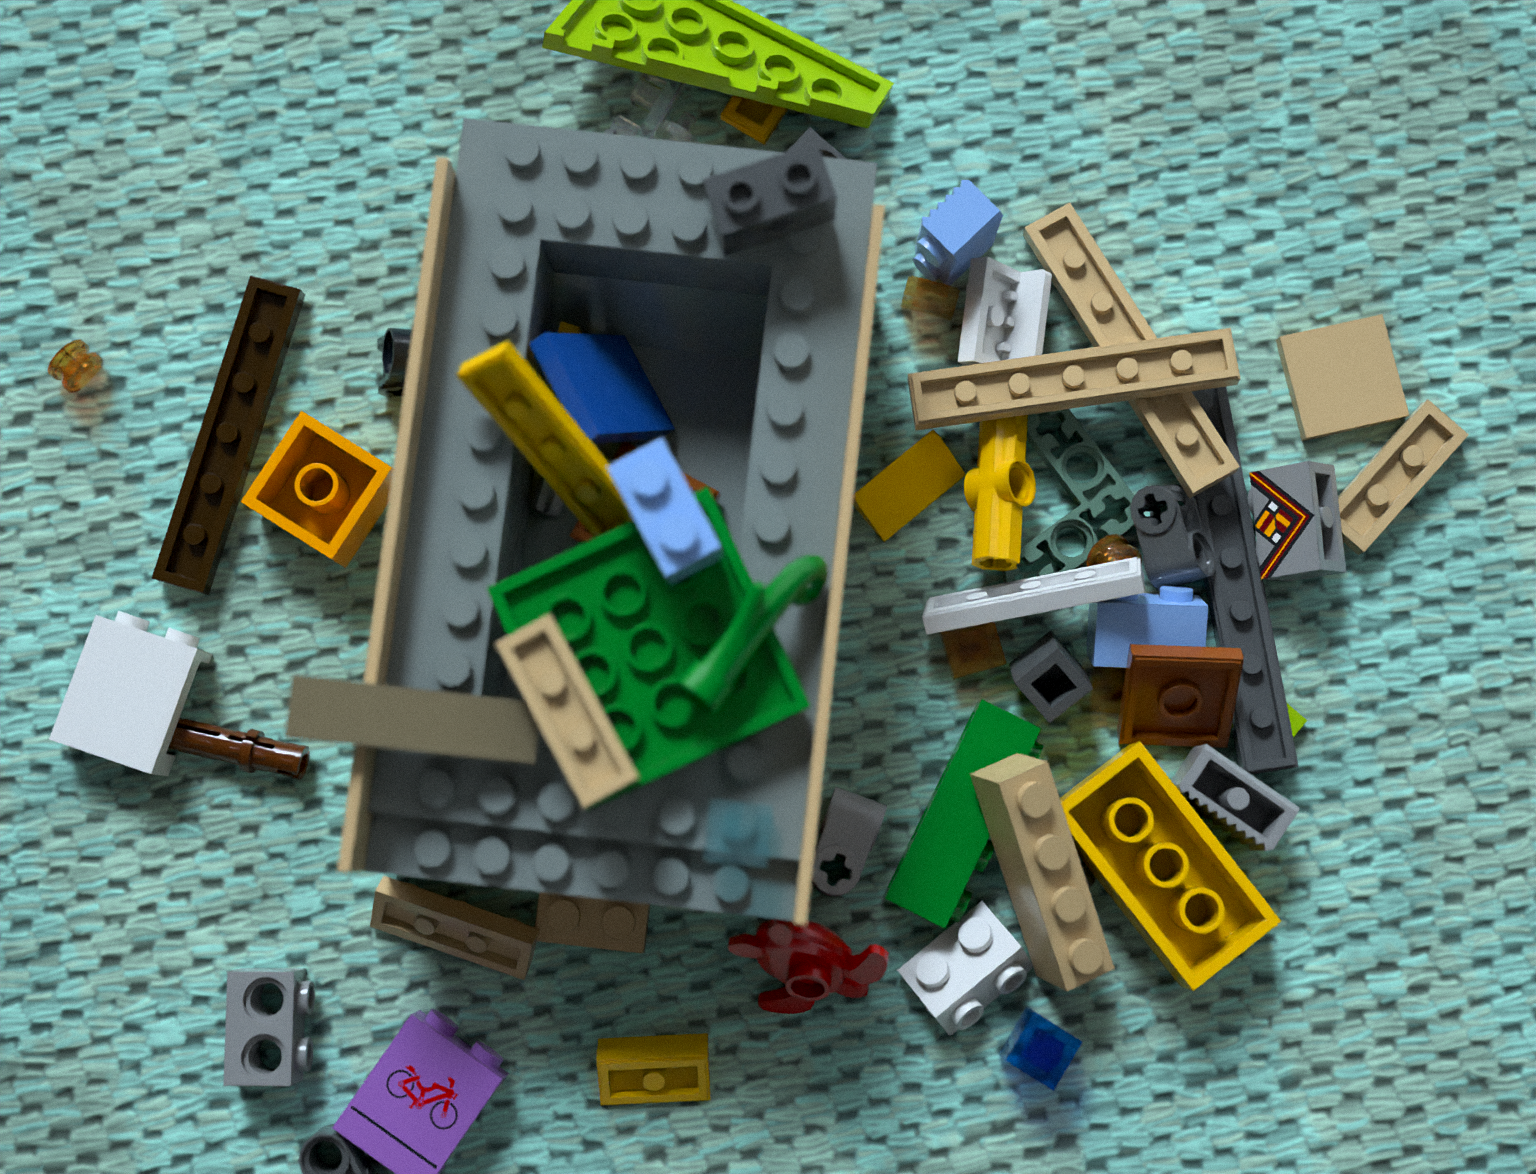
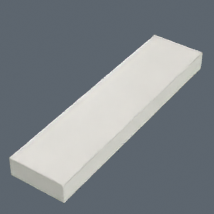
[922,557,1145,635]

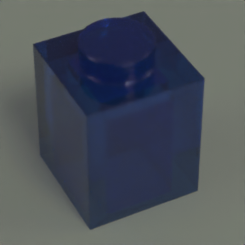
[999,1007,1083,1091]

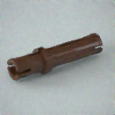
[169,718,310,780]

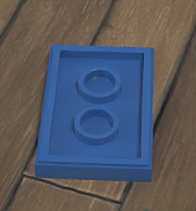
[530,332,675,444]

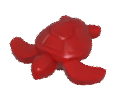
[728,919,889,1014]

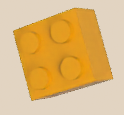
[241,411,393,568]

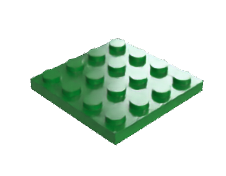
[487,486,811,811]

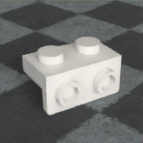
[958,256,1052,365]
[897,901,1033,1035]

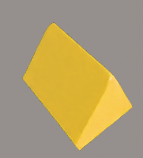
[852,429,966,542]
[596,1033,711,1105]

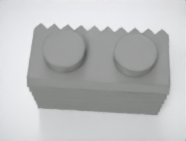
[1171,744,1299,851]

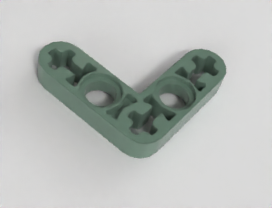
[1003,409,1135,583]

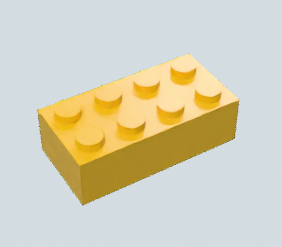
[1060,741,1281,991]

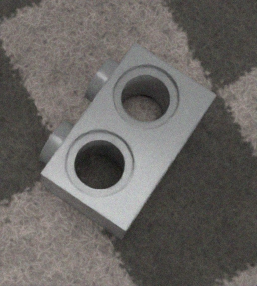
[223,968,315,1086]

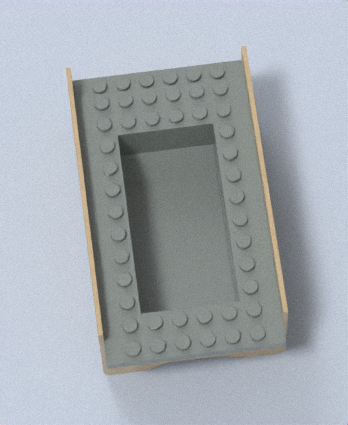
[337,118,885,953]

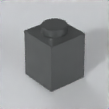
[1009,630,1093,723]

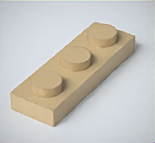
[1338,399,1469,555]
[495,614,640,809]
[370,876,540,980]

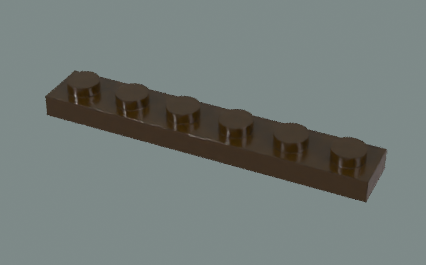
[152,275,305,595]

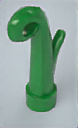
[677,555,828,714]

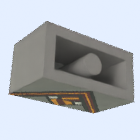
[1248,461,1346,581]

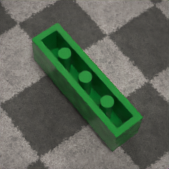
[883,699,1044,929]

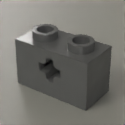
[703,142,837,256]

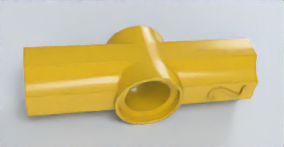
[964,415,1036,571]

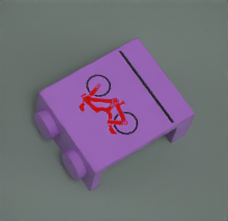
[332,1009,509,1174]

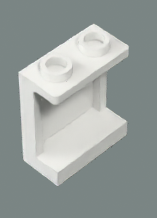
[49,611,212,776]

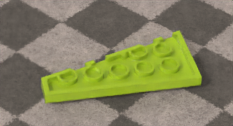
[542,0,894,129]

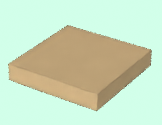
[1276,314,1409,441]

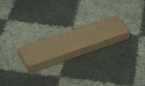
[285,675,539,764]

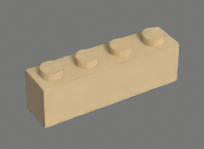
[970,753,1115,992]

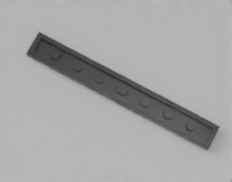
[1192,387,1299,775]

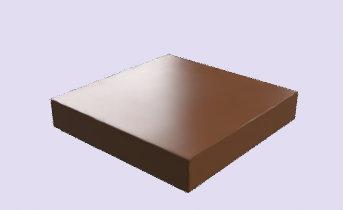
[1117,644,1244,748]

